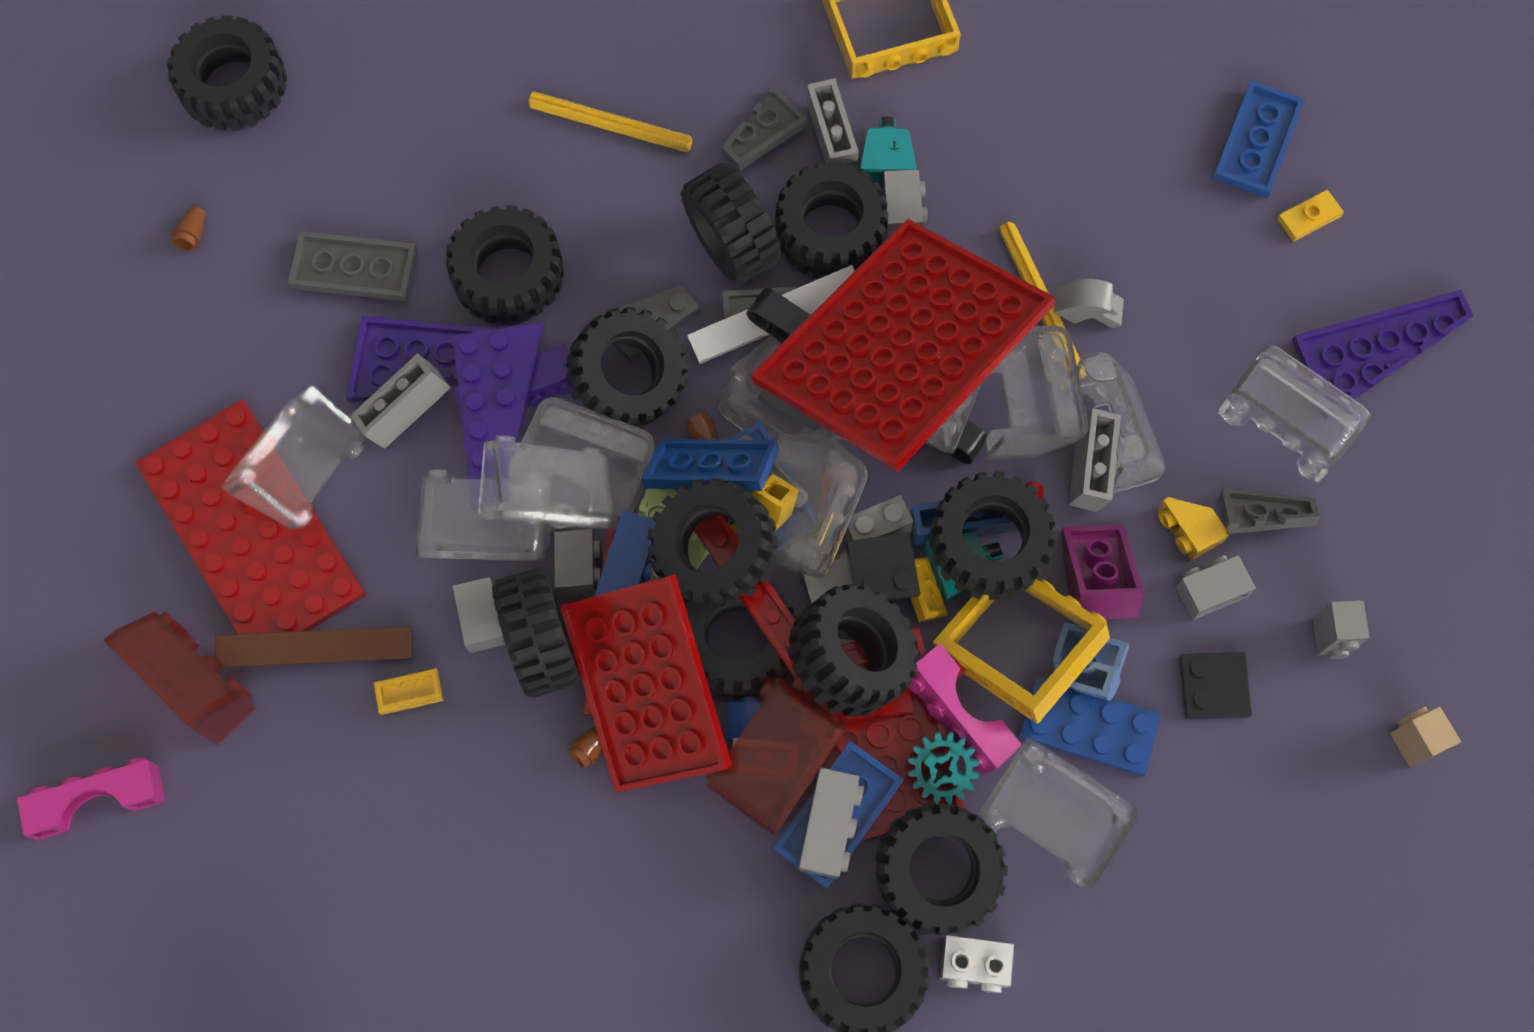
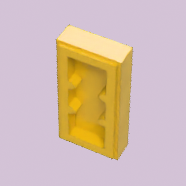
[1277,189,1344,242]
[911,557,948,622]
[373,668,444,715]

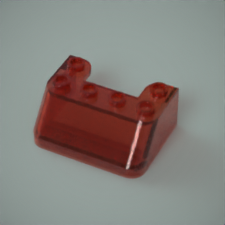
[104,611,256,745]

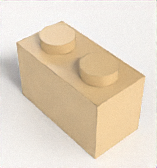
[1390,706,1461,768]

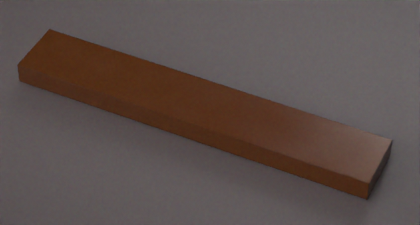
[215,626,413,668]

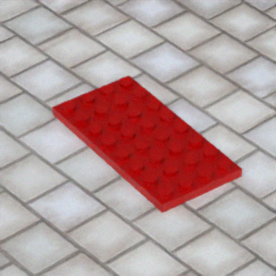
[135,399,366,634]

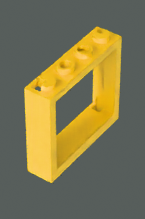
[822,0,961,80]
[933,559,1110,724]

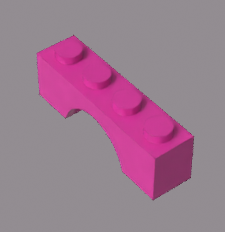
[909,643,1022,775]
[17,758,165,841]

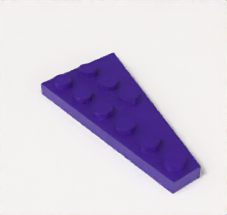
[1291,290,1473,420]
[346,316,540,403]
[452,322,545,510]

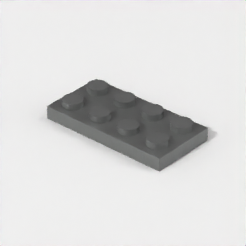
[288,231,418,302]

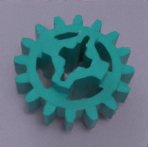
[908,731,979,804]

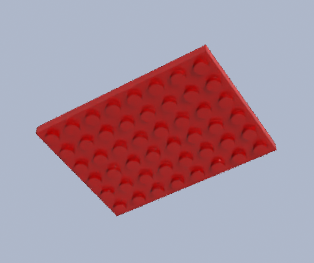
[751,219,1055,472]

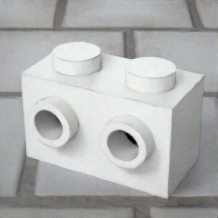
[940,936,1014,993]

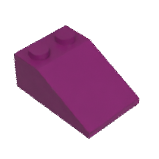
[1062,525,1144,620]

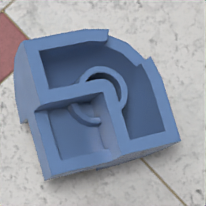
[1053,622,1129,701]

